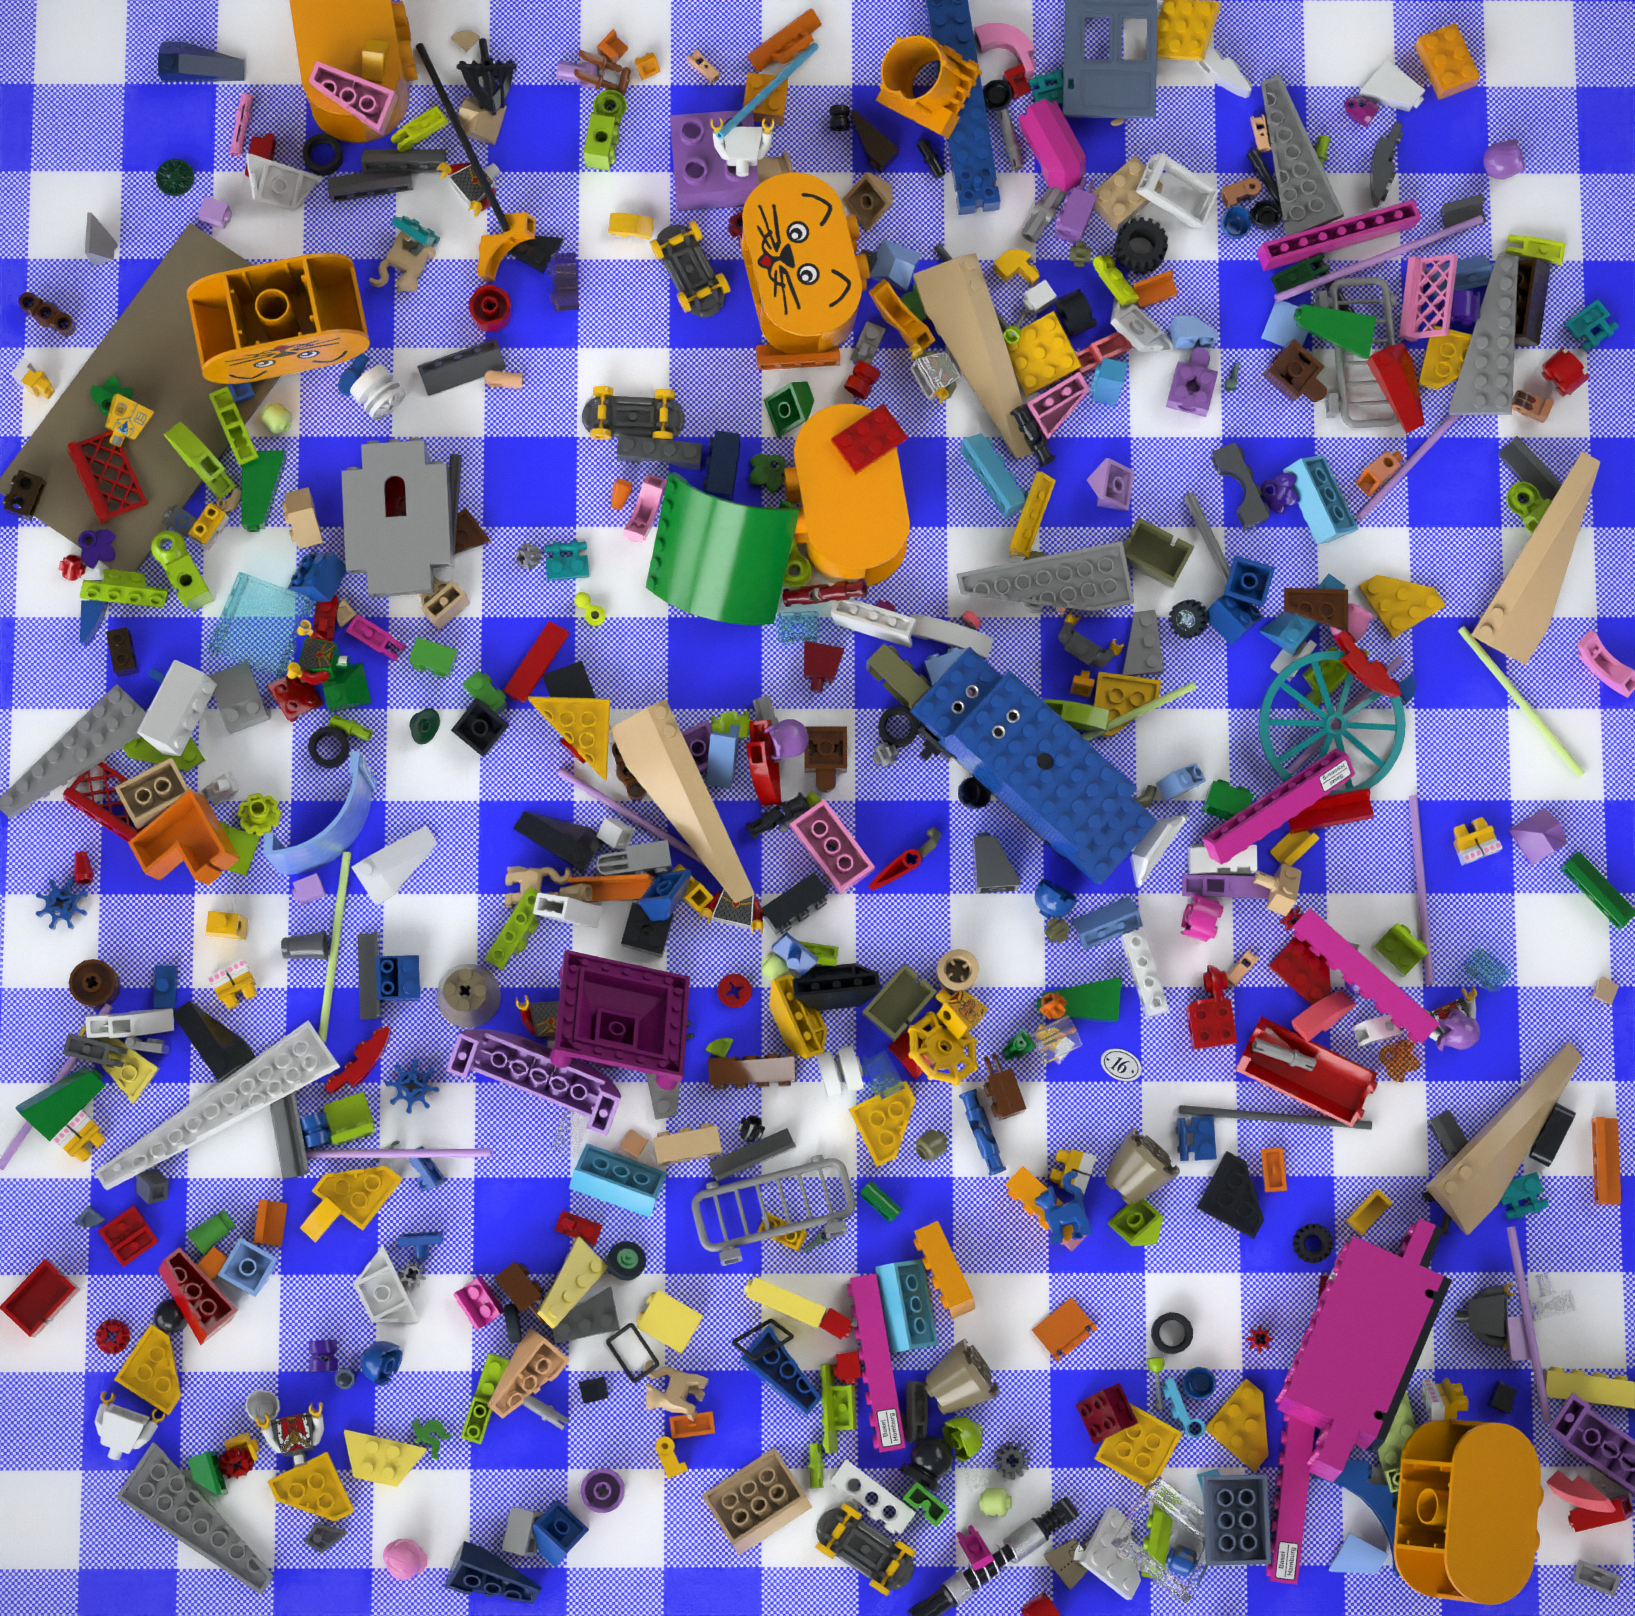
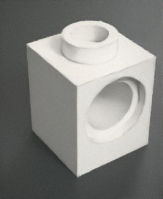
[1023,280,1057,315]

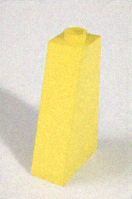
[744,1277,826,1329]

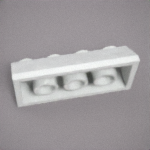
[137,660,217,756]

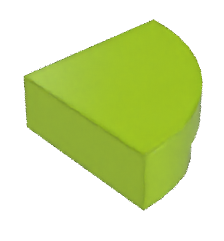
[705,1038,734,1057]

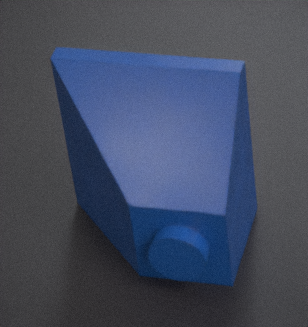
[1223,555,1275,607]
[532,1500,589,1567]

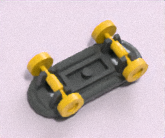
[649,220,730,318]
[582,386,685,440]
[815,1503,916,1596]

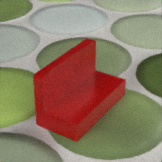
[245,133,277,177]

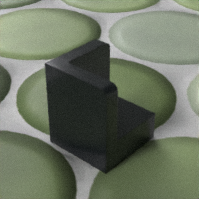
[578,1377,609,1404]
[1487,1381,1517,1414]

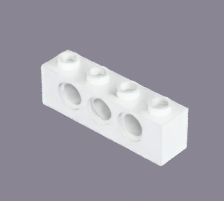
[1120,929,1169,1019]
[830,1459,916,1535]

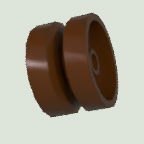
[68,959,121,1009]

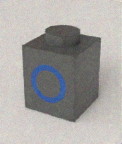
[162,505,197,537]

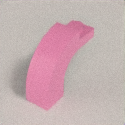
[974,23,1036,79]
[622,474,667,543]
[1576,630,1635,698]

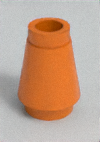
[610,478,633,510]

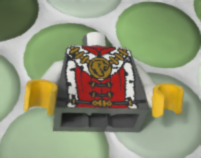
[1423,985,1477,1051]
[256,1401,324,1467]

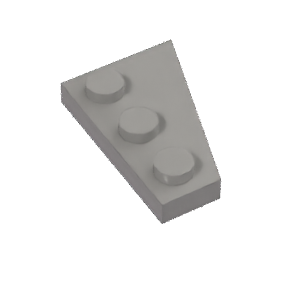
[1122,610,1164,676]
[646,1073,681,1120]

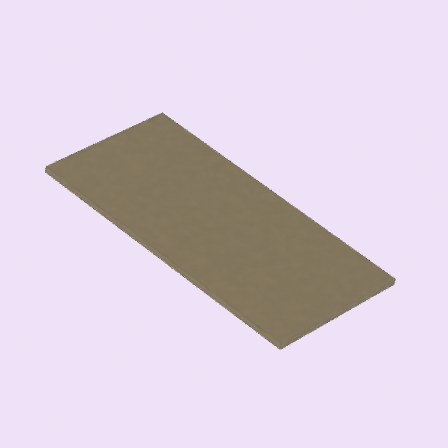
[0,223,281,572]

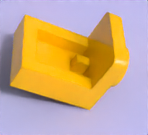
[224,1431,260,1461]

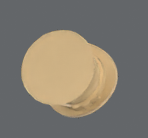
[757,151,793,184]
[937,949,979,994]

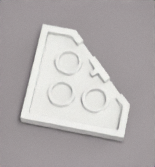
[1079,1506,1141,1600]

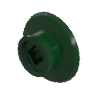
[409,708,440,745]

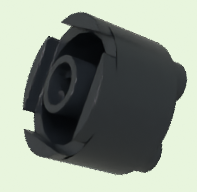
[1055,288,1097,337]

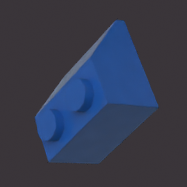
[638,869,691,921]

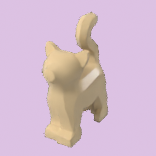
[369,231,436,293]
[505,866,572,909]
[644,1360,709,1421]

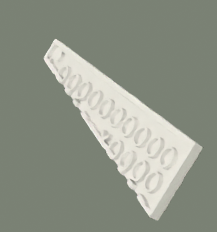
[95,1020,340,1190]

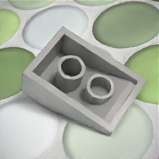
[208,661,270,734]

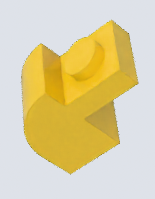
[992,249,1040,287]
[671,864,714,913]

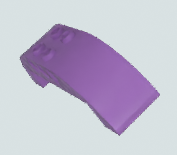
[446,1029,622,1136]
[1548,1393,1635,1496]

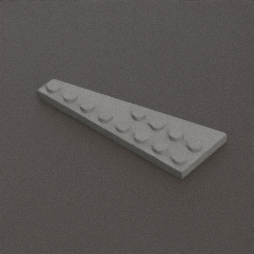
[1261,74,1344,236]
[116,1442,274,1595]

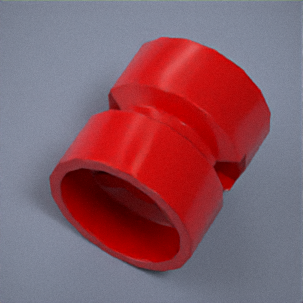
[843,360,881,400]

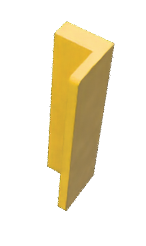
[1009,472,1056,557]

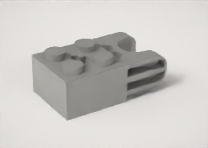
[596,840,672,877]

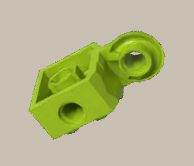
[583,90,627,171]
[1506,482,1581,534]
[767,505,812,587]
[151,530,215,612]

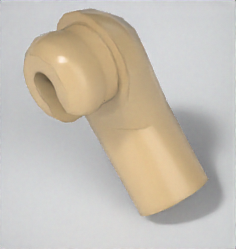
[216,488,242,512]

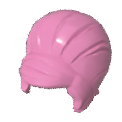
[1329,603,1374,641]
[383,1539,427,1580]

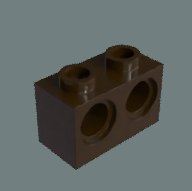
[3,470,47,521]
[106,627,139,677]

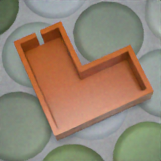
[128,789,240,886]

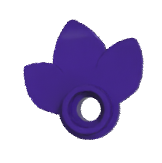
[1261,473,1300,514]
[78,529,116,569]

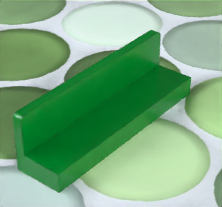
[1560,851,1635,930]

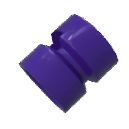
[309,1340,338,1372]

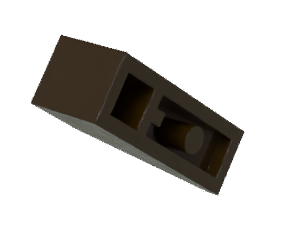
[850,109,899,173]

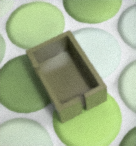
[1124,517,1195,588]
[866,643,930,710]
[862,963,937,1042]

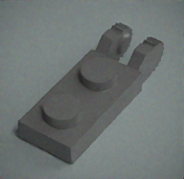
[63,1033,127,1067]
[904,1381,928,1443]

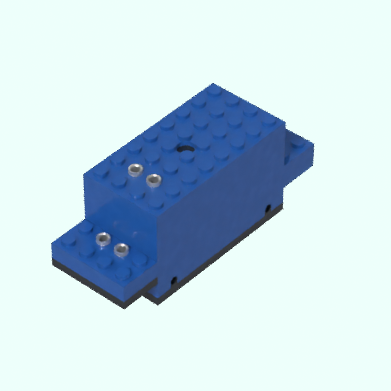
[909,646,1158,885]

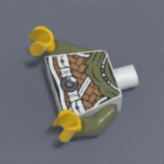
[907,343,960,404]

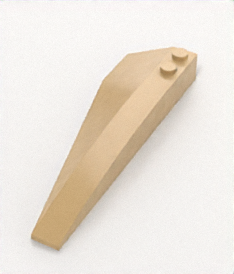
[913,253,1035,459]
[1471,451,1600,665]
[609,699,755,903]
[1425,1041,1583,1235]

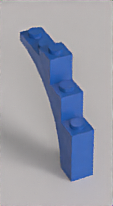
[1312,1459,1400,1576]

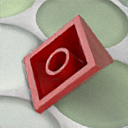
[887,1020,946,1080]

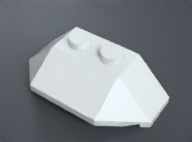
[1130,814,1188,889]

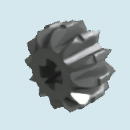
[993,1442,1031,1480]

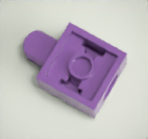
[1054,176,1097,245]
[1166,348,1218,417]

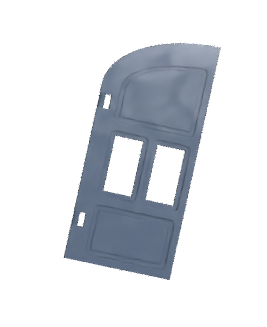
[1063,0,1157,119]

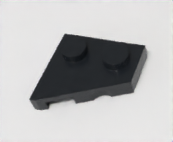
[508,235,564,274]

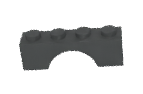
[616,434,703,470]
[1210,442,1270,531]

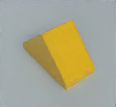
[362,39,389,83]

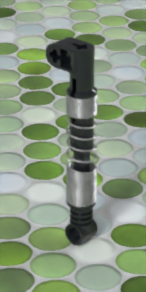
[905,1496,1080,1616]

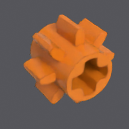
[1039,992,1067,1020]

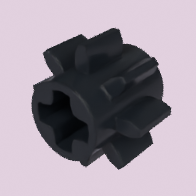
[737,1115,765,1142]

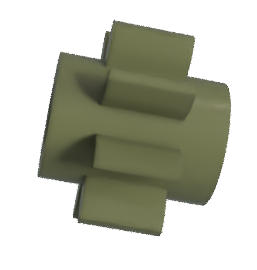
[1069,242,1091,267]
[1044,917,1070,944]

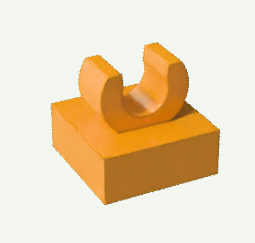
[634,52,661,80]
[1070,670,1095,698]

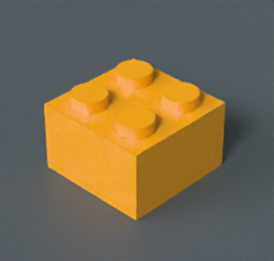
[743,72,788,125]

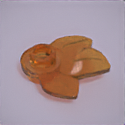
[1379,1040,1420,1083]

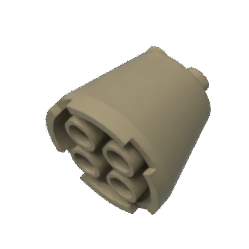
[436,964,501,1028]
[1104,1128,1180,1205]
[925,1338,1000,1415]

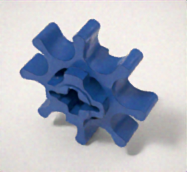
[35,879,88,930]
[385,1059,440,1114]

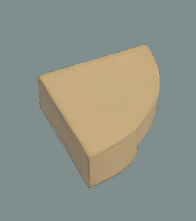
[451,31,480,53]
[337,598,357,629]

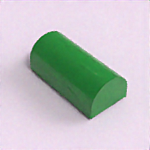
[859,1181,903,1223]

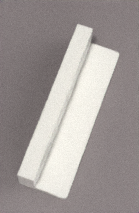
[831,598,917,648]

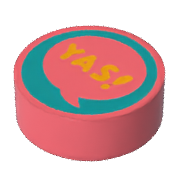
[961,611,982,630]

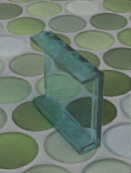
[207,571,313,679]

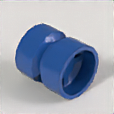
[300,1112,332,1149]

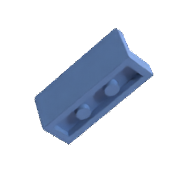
[1426,255,1492,297]
[706,724,740,789]
[1072,897,1143,950]

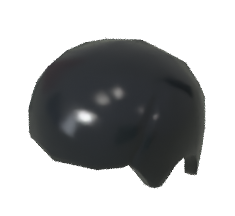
[983,79,1013,111]
[1250,200,1282,231]
[958,777,992,809]
[154,1299,188,1333]

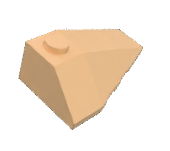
[487,1329,570,1419]

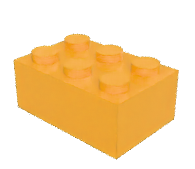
[1414,23,1480,100]

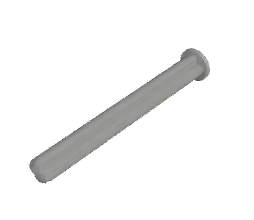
[1184,492,1231,589]

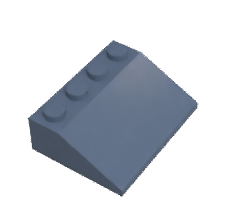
[1202,1474,1271,1566]

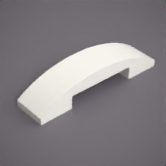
[912,614,994,659]

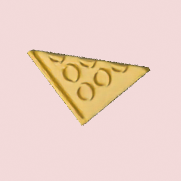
[528,696,610,781]

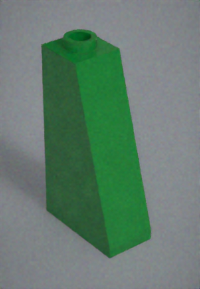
[1294,304,1376,359]
[241,450,287,532]
[1036,978,1121,1023]
[15,1066,106,1142]

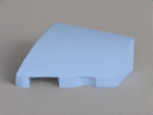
[1328,1533,1389,1574]

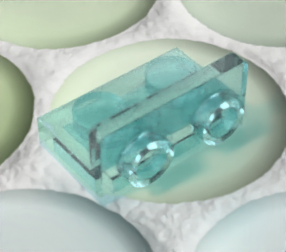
[1462,946,1512,993]
[861,1050,905,1099]

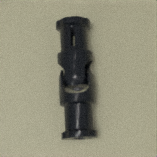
[1010,403,1056,467]
[745,792,810,840]

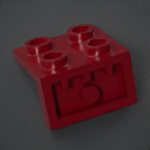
[1076,1383,1138,1444]

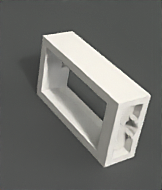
[1135,153,1219,228]

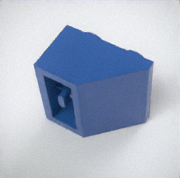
[287,552,346,602]
[1205,595,1264,645]
[375,955,420,1002]

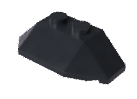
[793,963,881,1011]

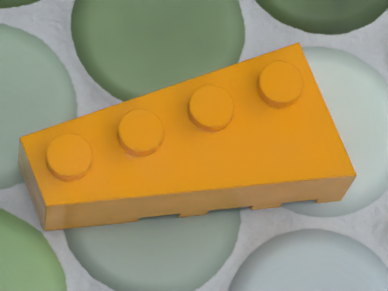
[1005,1166,1087,1252]
[913,1221,976,1319]

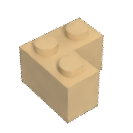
[282,487,323,549]

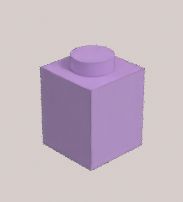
[198,196,232,229]
[291,873,327,905]

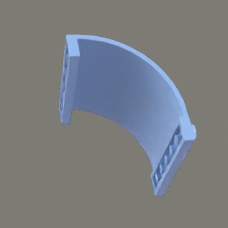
[263,751,377,875]

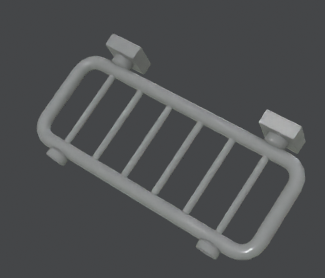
[1315,277,1399,428]
[691,1154,856,1266]

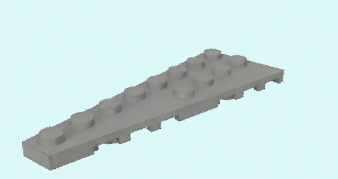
[1449,255,1519,415]
[0,684,146,820]

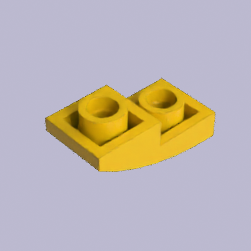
[608,213,654,240]
[300,1196,343,1243]
[757,1212,808,1252]

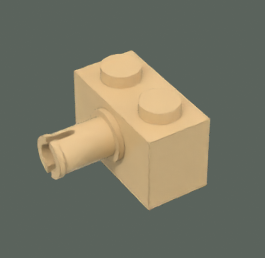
[1253,863,1302,916]

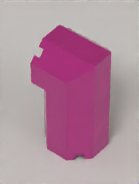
[1018,99,1086,192]

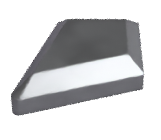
[304,1523,348,1554]

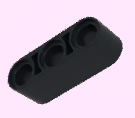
[1528,1102,1576,1167]

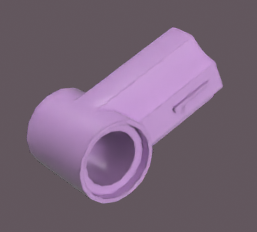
[556,60,599,88]

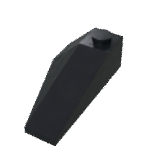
[513,811,605,874]
[173,1001,256,1082]

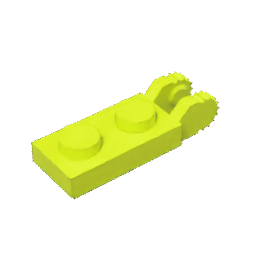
[391,106,449,153]
[1505,234,1566,265]
[1092,254,1139,306]

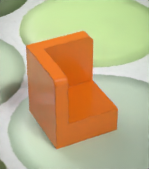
[597,29,628,63]
[197,1247,228,1281]

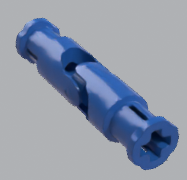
[959,1089,1007,1176]

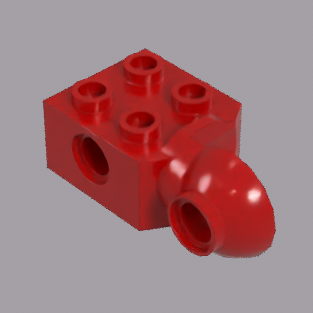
[1185,964,1237,1050]

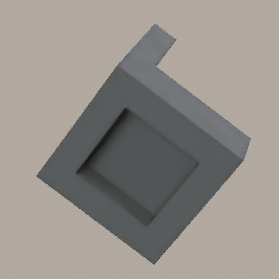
[136,1169,169,1205]

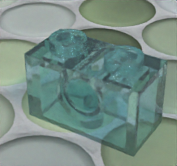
[776,611,820,645]

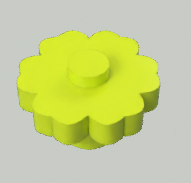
[237,793,281,836]

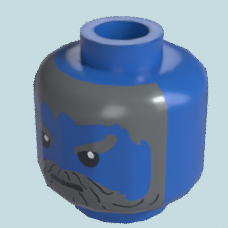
[1166,1544,1200,1577]

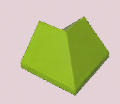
[1107,1199,1164,1246]

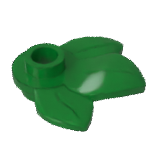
[90,376,133,416]

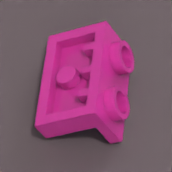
[453,1275,504,1330]

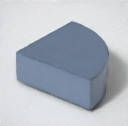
[74,1205,106,1228]

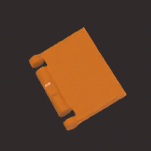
[1032,1297,1098,1362]

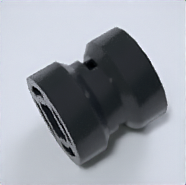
[829,105,850,131]

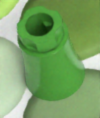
[185,1209,236,1256]

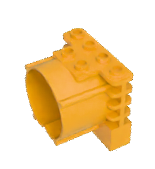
[876,34,983,139]

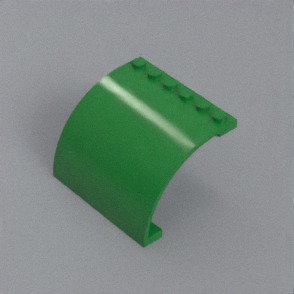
[645,472,800,625]

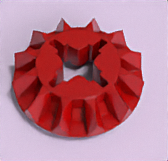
[717,974,752,1008]
[95,1319,130,1354]
[219,1448,254,1480]

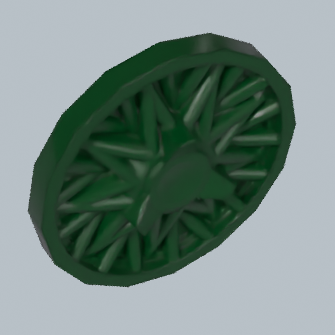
[156,159,195,197]

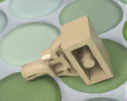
[417,576,471,630]

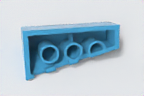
[1089,357,1128,406]
[1259,573,1346,656]

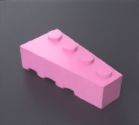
[309,61,398,136]

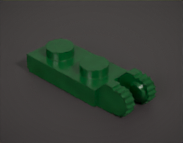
[1270,253,1331,293]

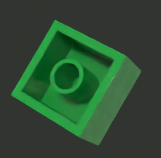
[1201,779,1254,820]

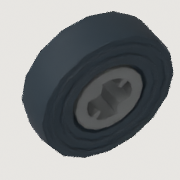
[504,1303,522,1343]

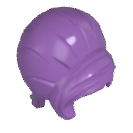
[1483,139,1525,180]
[764,719,809,759]
[1436,1008,1480,1051]

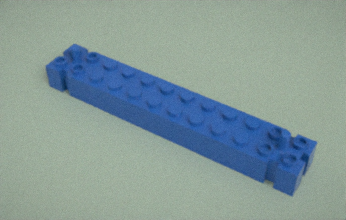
[925,0,1001,215]

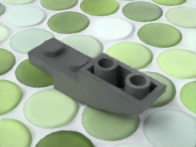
[1370,122,1403,207]

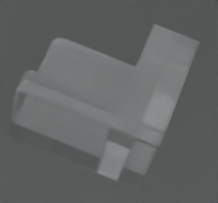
[959,1459,991,1492]

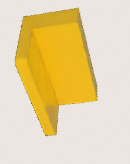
[1270,831,1320,866]

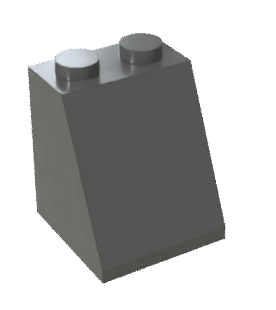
[972,832,1021,894]

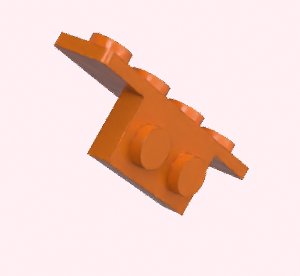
[747,8,822,72]

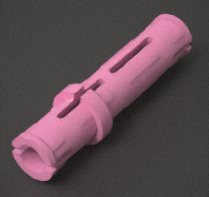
[229,93,254,157]

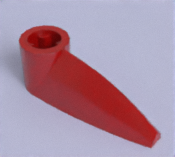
[868,849,922,891]

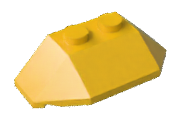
[769,974,827,1059]

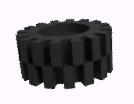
[1292,1224,1333,1263]

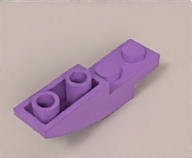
[1182,875,1269,899]

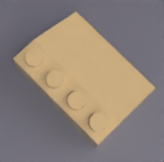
[701,1447,813,1556]

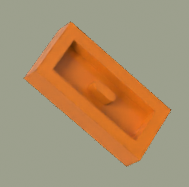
[1260,1147,1287,1193]
[669,1411,715,1439]

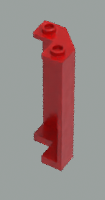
[1235,1016,1378,1127]

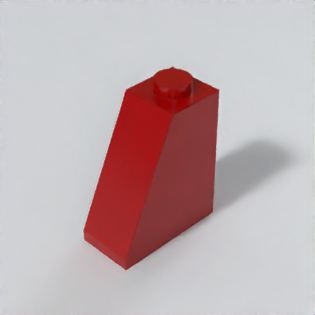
[1568,1493,1634,1533]

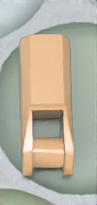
[686,49,721,84]
[1250,114,1271,153]
[485,371,523,389]
[1227,949,1260,987]

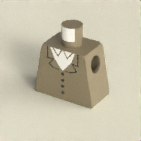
[1043,1537,1091,1590]

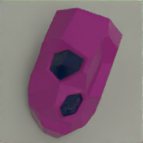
[1344,97,1380,127]

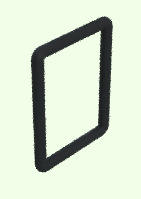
[732,1319,794,1361]
[606,1323,660,1383]

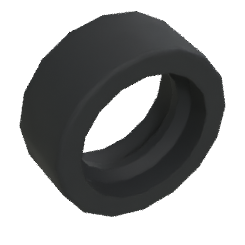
[302,133,343,176]
[878,706,919,748]
[308,726,350,769]
[1151,1312,1193,1354]

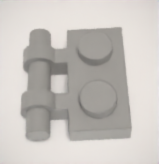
[125,1036,170,1055]

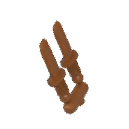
[574,50,631,95]

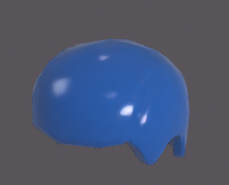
[1220,205,1252,239]
[1182,1367,1217,1400]

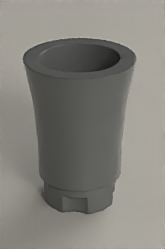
[281,930,329,960]

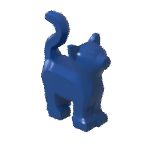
[1035,1171,1092,1245]

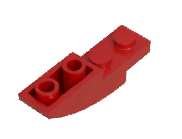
[1333,630,1402,698]
[746,720,781,806]
[324,1026,392,1095]

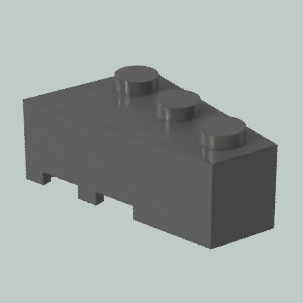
[552,1286,620,1344]

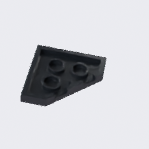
[1196,1151,1264,1239]

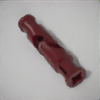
[782,579,868,607]

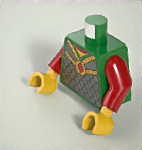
[287,620,350,685]

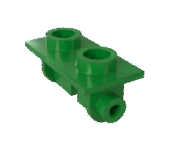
[1002,1029,1035,1060]

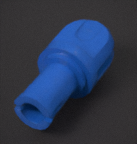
[338,353,370,396]

